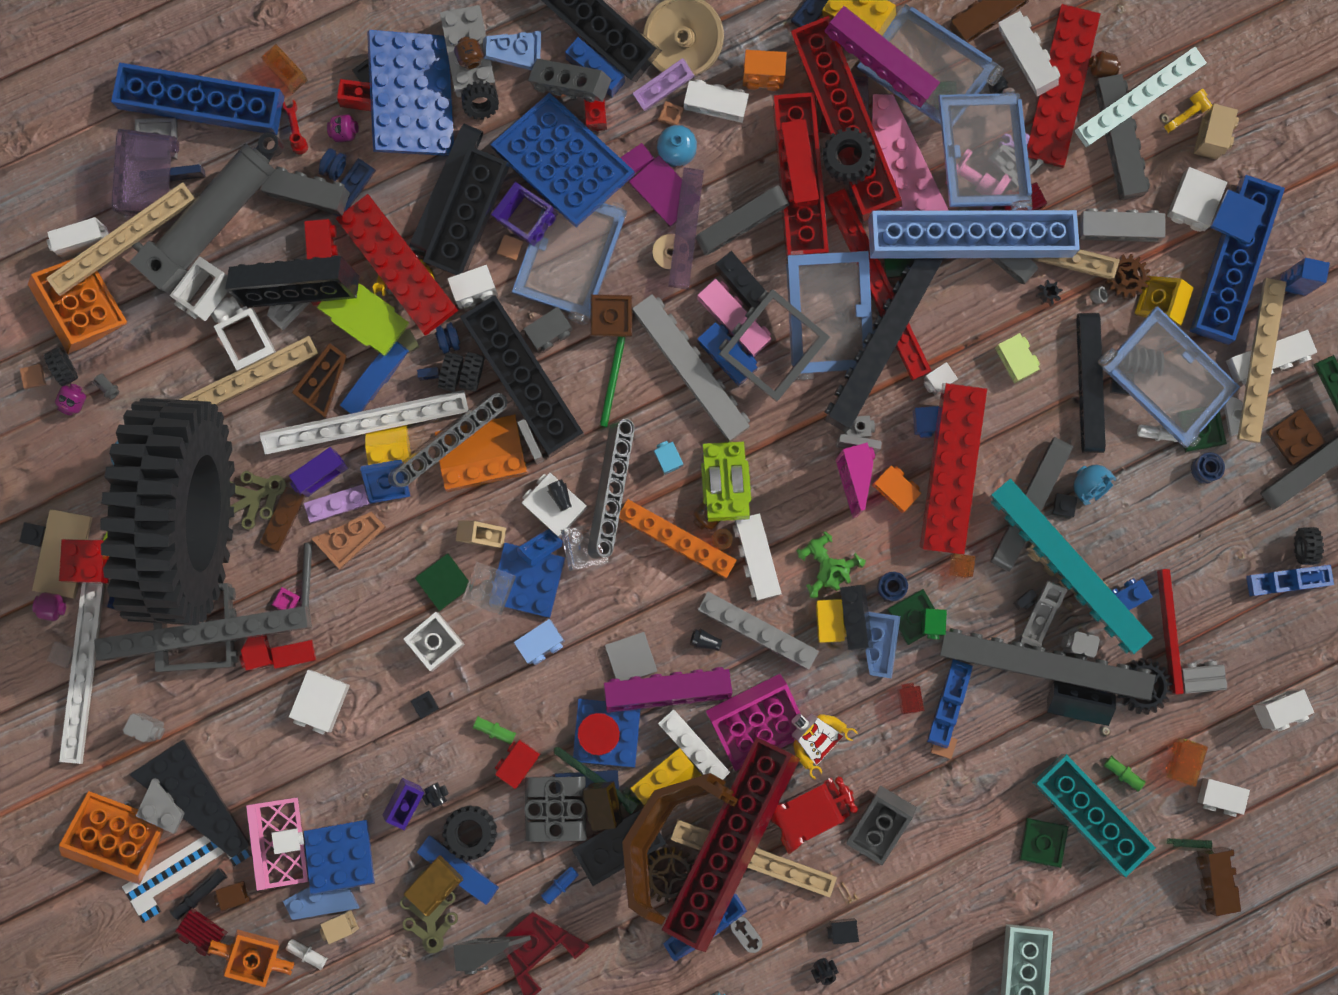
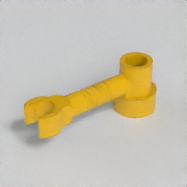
[1164,88,1212,133]

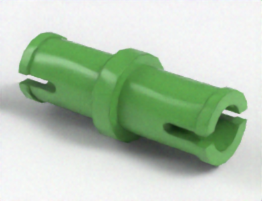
[473,716,516,745]
[1103,755,1146,792]

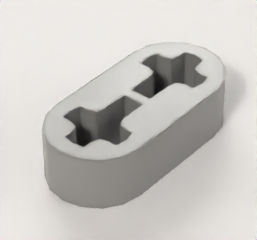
[731,916,762,953]

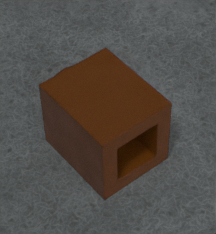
[214,881,250,911]

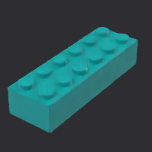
[1032,754,1156,877]

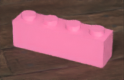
[697,279,772,357]

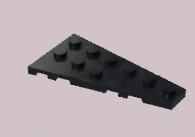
[129,740,251,858]

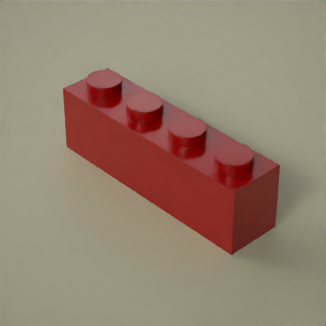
[777,119,819,208]
[304,219,338,306]

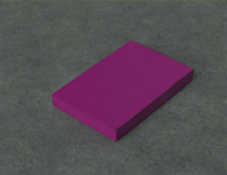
[629,155,700,227]

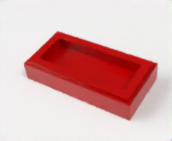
[270,640,317,669]

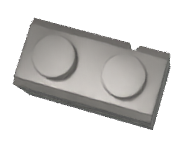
[1061,631,1100,658]
[1181,661,1227,694]
[123,713,165,742]

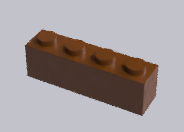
[949,0,1029,43]

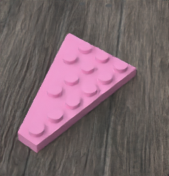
[872,94,949,211]

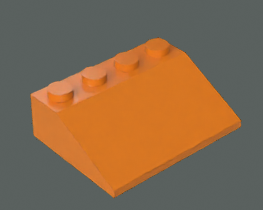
[28,258,127,354]
[435,414,528,492]
[59,791,164,885]

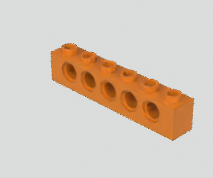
[619,499,737,579]

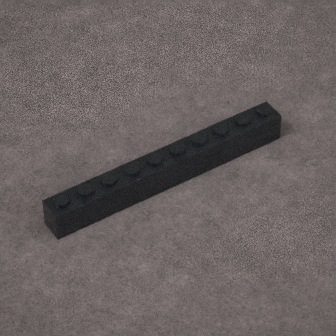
[824,258,944,433]

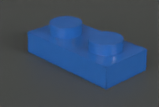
[517,529,563,565]

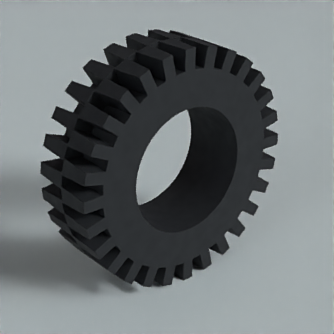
[100,398,235,626]

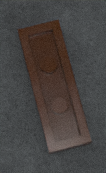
[260,487,306,552]

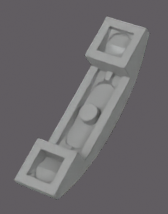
[1019,581,1068,649]

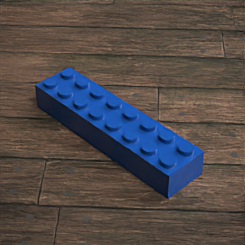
[111,63,285,135]
[1189,175,1285,345]

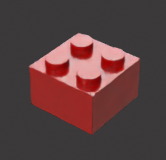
[59,539,109,584]

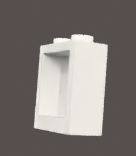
[169,256,228,321]
[214,306,276,371]

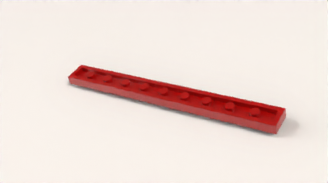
[825,188,932,381]

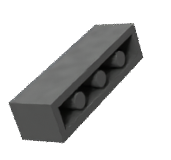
[261,166,350,216]

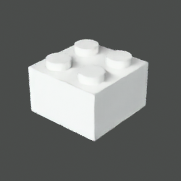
[447,265,498,311]
[404,612,465,672]
[1253,689,1314,731]

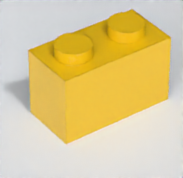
[816,599,846,643]

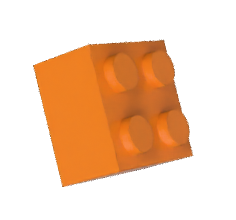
[742,50,787,91]

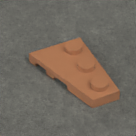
[312,512,386,569]

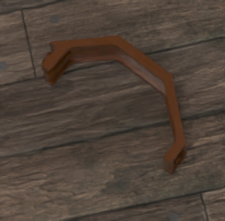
[622,773,738,925]

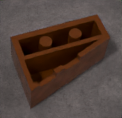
[292,343,347,418]
[1196,847,1241,916]

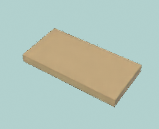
[32,509,93,599]

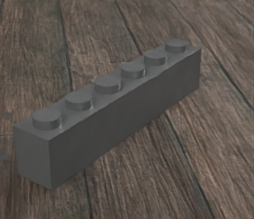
[1094,74,1150,201]

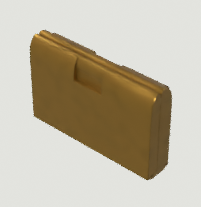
[404,855,463,916]

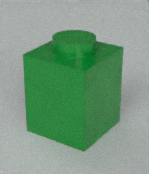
[922,608,947,639]

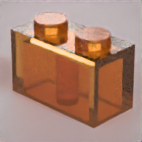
[261,44,308,94]
[1166,738,1208,787]

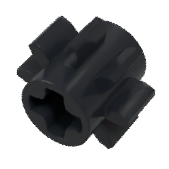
[1036,280,1063,306]
[422,782,449,808]
[811,958,839,985]

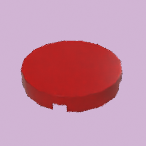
[578,713,620,755]

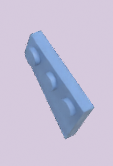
[482,31,541,70]
[865,612,901,678]
[283,887,360,920]

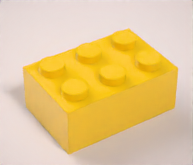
[822,0,896,36]

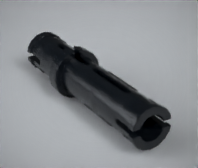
[169,867,228,920]

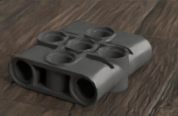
[524,776,587,842]

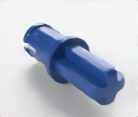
[541,867,579,905]

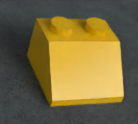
[1135,276,1194,326]
[365,425,413,465]

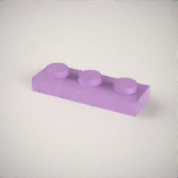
[633,58,695,111]
[304,484,370,523]

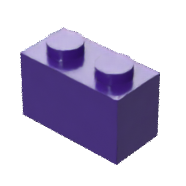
[382,778,424,830]

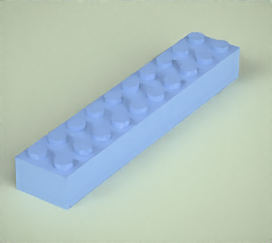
[868,210,1080,259]

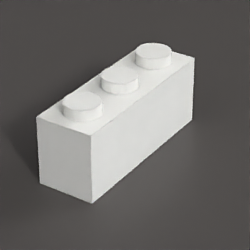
[684,79,749,123]

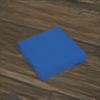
[1210,189,1266,245]
[361,459,410,504]

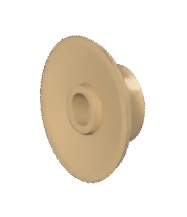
[652,234,689,270]

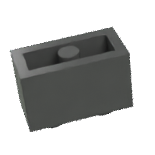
[524,307,572,353]

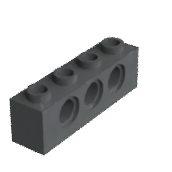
[528,59,612,102]

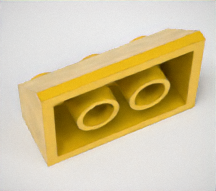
[631,747,702,806]

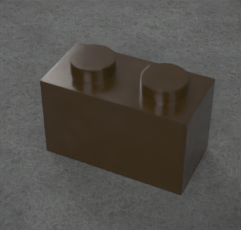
[583,781,623,831]

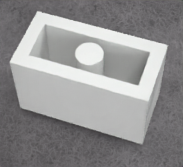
[1197,778,1250,817]

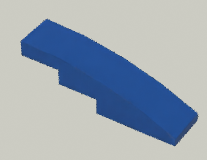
[340,341,409,414]
[1246,565,1334,596]
[927,659,973,749]
[417,835,499,905]
[663,894,747,961]

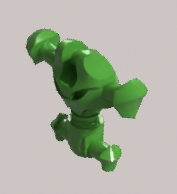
[796,531,866,598]

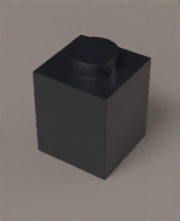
[826,918,859,945]

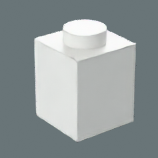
[924,362,958,395]
[272,828,304,854]

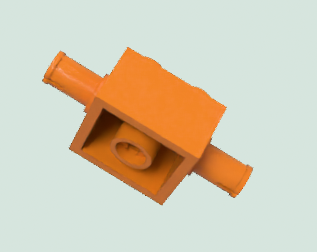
[207,929,294,987]

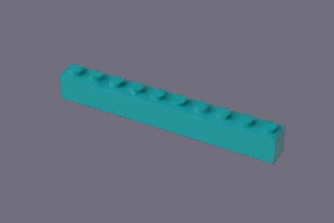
[990,478,1153,655]

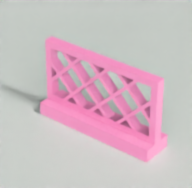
[246,797,308,891]

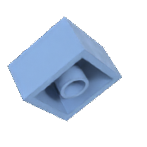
[514,619,565,665]

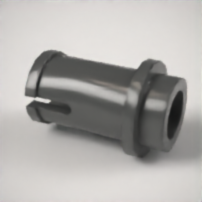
[93,374,119,400]

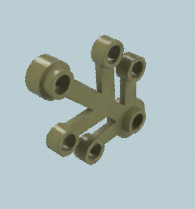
[229,471,286,530]
[400,869,458,953]

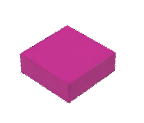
[272,587,301,610]

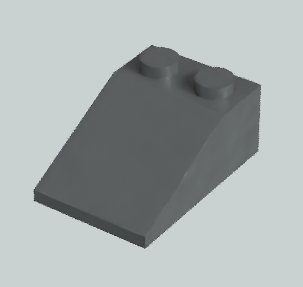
[846,785,917,866]
[453,935,531,975]

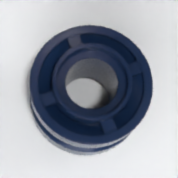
[319,148,347,181]
[435,322,460,354]
[1191,452,1225,484]
[877,572,908,602]

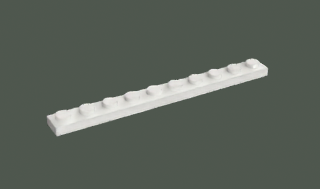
[260,390,469,454]
[59,583,105,764]

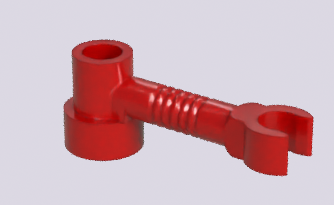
[283,100,308,155]

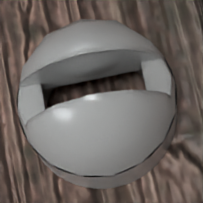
[1090,286,1108,304]

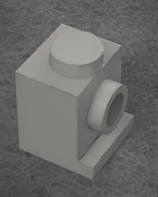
[845,416,875,438]

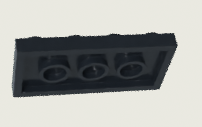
[572,808,666,886]

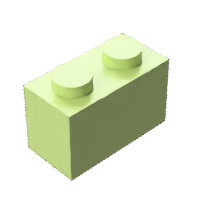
[995,333,1040,384]

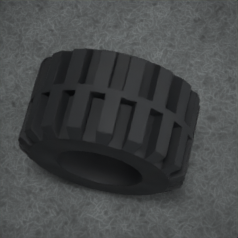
[823,127,876,185]
[442,805,497,860]

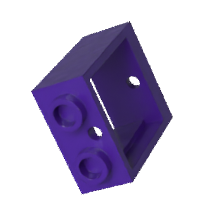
[491,182,558,246]
[289,447,349,497]

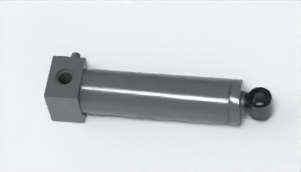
[130,133,284,294]

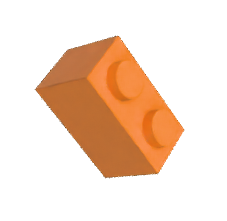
[872,465,921,513]

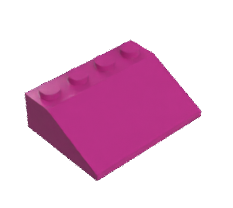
[835,442,875,519]
[706,674,801,771]

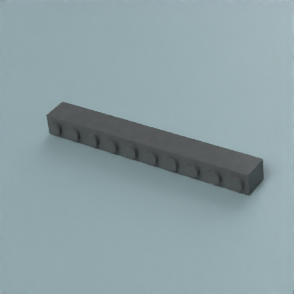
[94,606,312,661]
[940,628,1156,701]

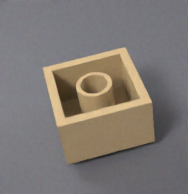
[1193,104,1239,160]

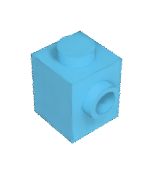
[654,441,683,475]

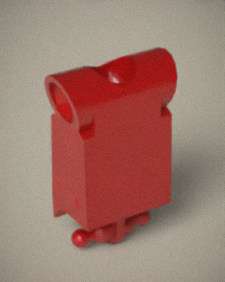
[771,776,858,855]

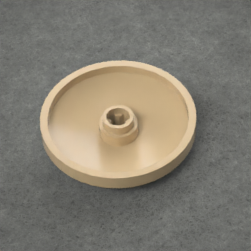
[644,0,724,76]

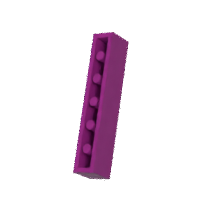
[824,6,940,108]
[604,667,733,713]

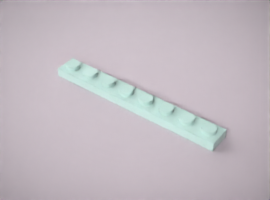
[1074,47,1207,147]

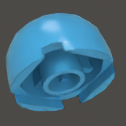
[657,125,697,167]
[1073,465,1116,505]

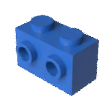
[1111,578,1153,610]

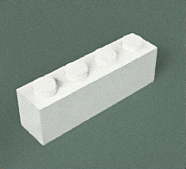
[998,11,1060,96]
[1226,330,1317,385]
[732,513,782,601]
[658,709,730,780]

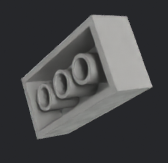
[440,5,497,97]

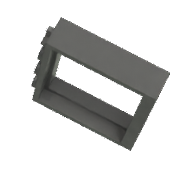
[718,289,830,402]
[153,583,238,672]

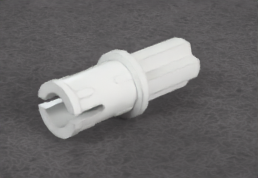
[1137,425,1178,442]
[286,939,328,970]

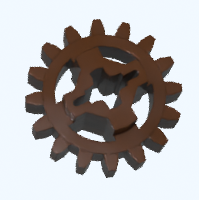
[1105,254,1151,299]

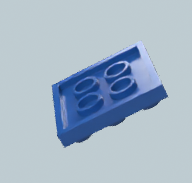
[489,543,565,618]
[573,699,641,767]
[304,820,375,895]

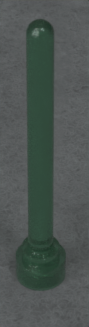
[553,747,640,814]

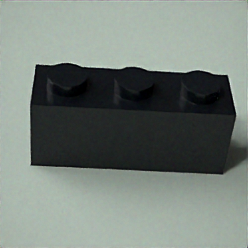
[715,250,765,309]
[840,585,873,650]
[1047,681,1116,726]

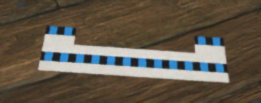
[122,836,252,923]

